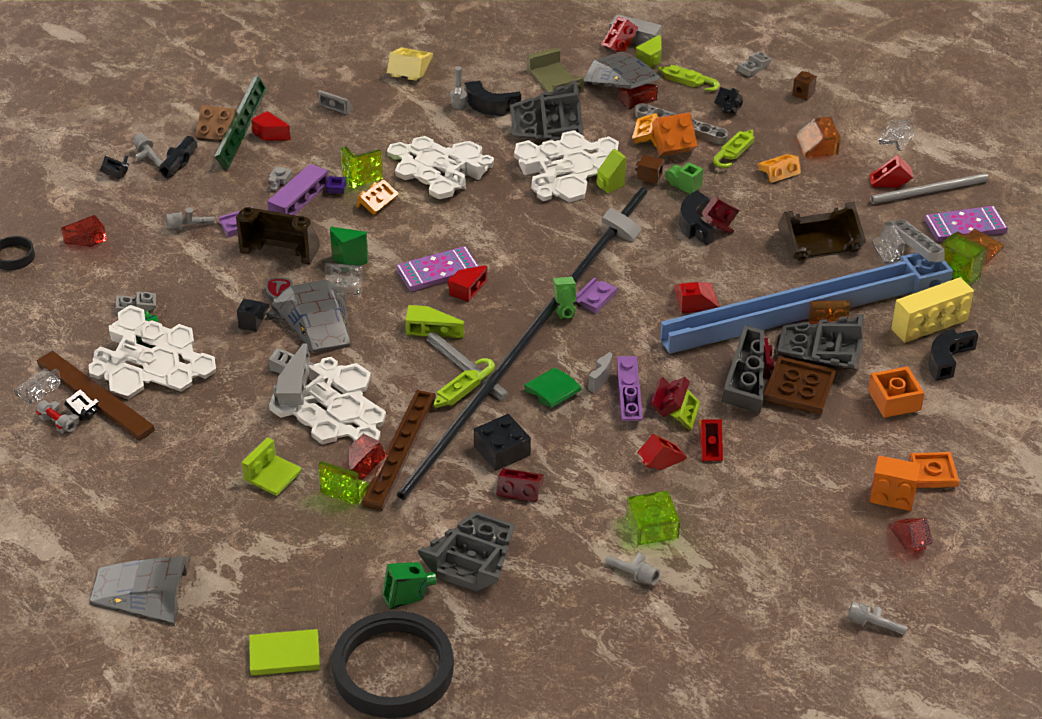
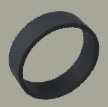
[0,236,35,270]

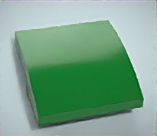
[524,368,582,408]

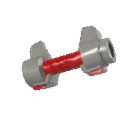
[36,400,79,433]

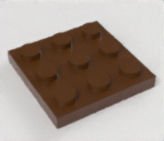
[763,356,837,415]

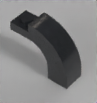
[464,80,521,116]
[679,190,714,245]
[928,328,978,381]

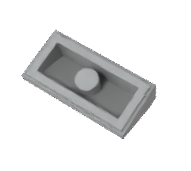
[318,90,353,115]

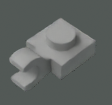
[268,167,293,191]

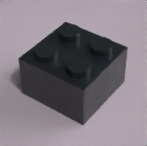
[473,413,531,471]

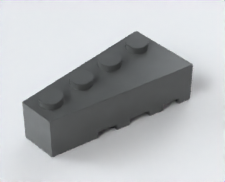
[721,325,764,413]

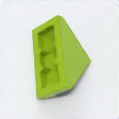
[669,389,700,430]

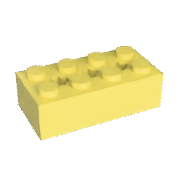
[891,278,974,343]

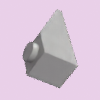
[273,344,310,405]

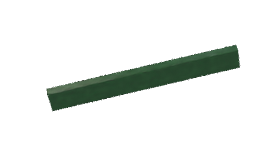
[214,76,267,170]

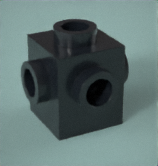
[714,87,743,113]

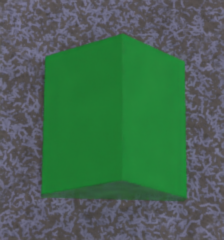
[330,226,369,272]

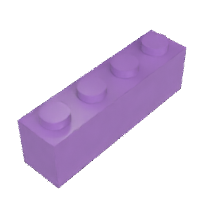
[267,164,328,215]

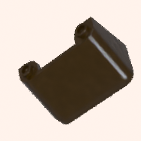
[778,202,866,260]
[236,207,320,265]

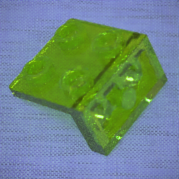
[340,146,383,188]
[318,461,369,505]

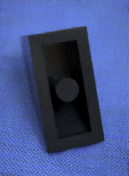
[237,299,270,332]

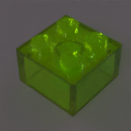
[941,233,987,287]
[626,490,680,546]

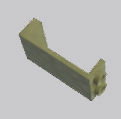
[527,48,584,93]

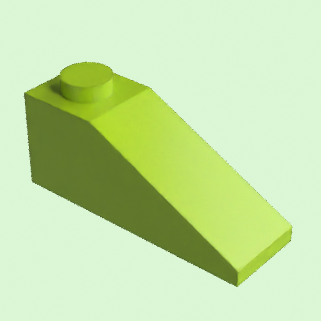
[405,305,464,338]

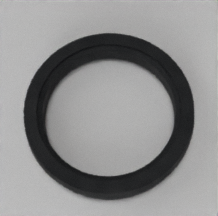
[332,611,454,718]

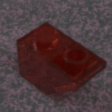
[349,433,387,483]

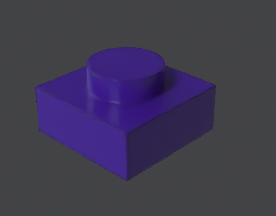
[326,176,347,194]

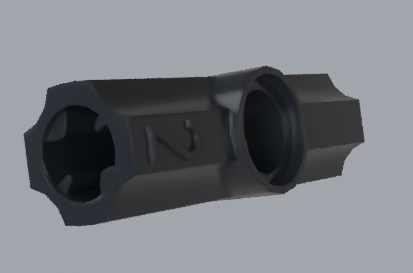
[158,136,198,178]

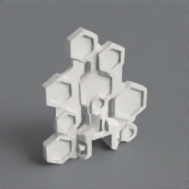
[514,130,619,202]
[387,136,494,199]
[89,305,216,400]
[269,357,386,449]

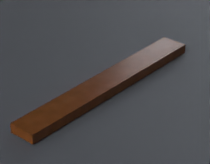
[37,350,155,441]
[362,390,436,511]

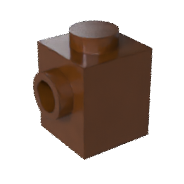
[792,71,817,101]
[635,155,664,183]

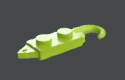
[658,65,720,92]
[712,130,754,168]
[434,358,495,408]

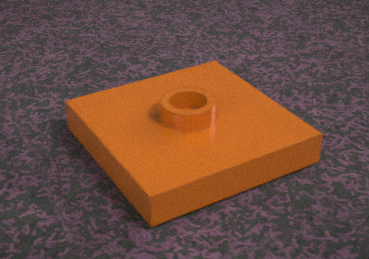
[909,452,959,488]

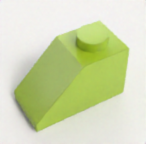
[635,35,662,68]
[597,149,626,193]

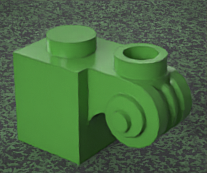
[665,162,704,194]
[553,277,577,319]

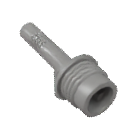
[450,66,467,109]
[132,133,162,167]
[165,208,215,230]
[605,553,660,586]
[847,601,907,635]

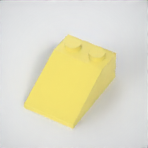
[387,47,433,81]

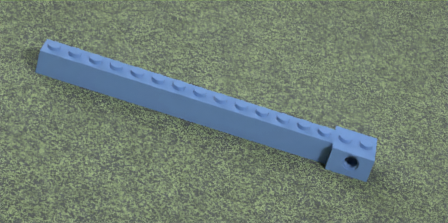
[660,252,953,354]

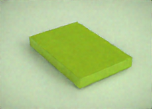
[249,629,320,676]

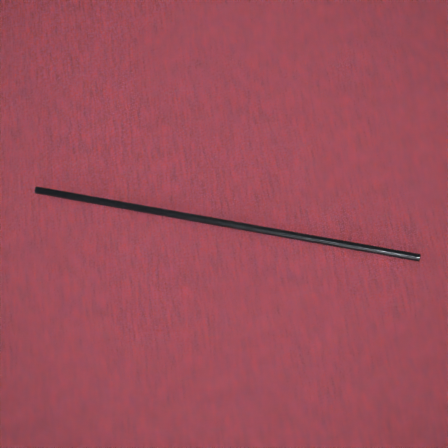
[397,187,647,500]

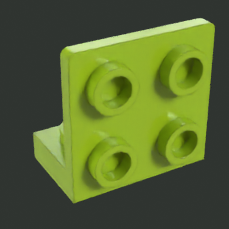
[241,437,302,496]

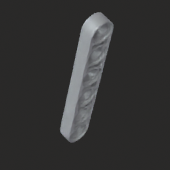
[635,104,728,144]
[891,220,945,262]

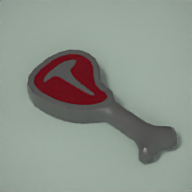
[265,277,293,319]

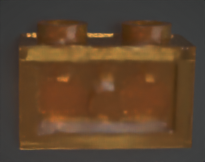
[808,300,850,325]

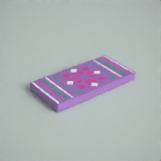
[925,206,1008,242]
[396,246,479,292]

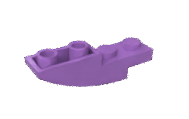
[617,356,643,421]

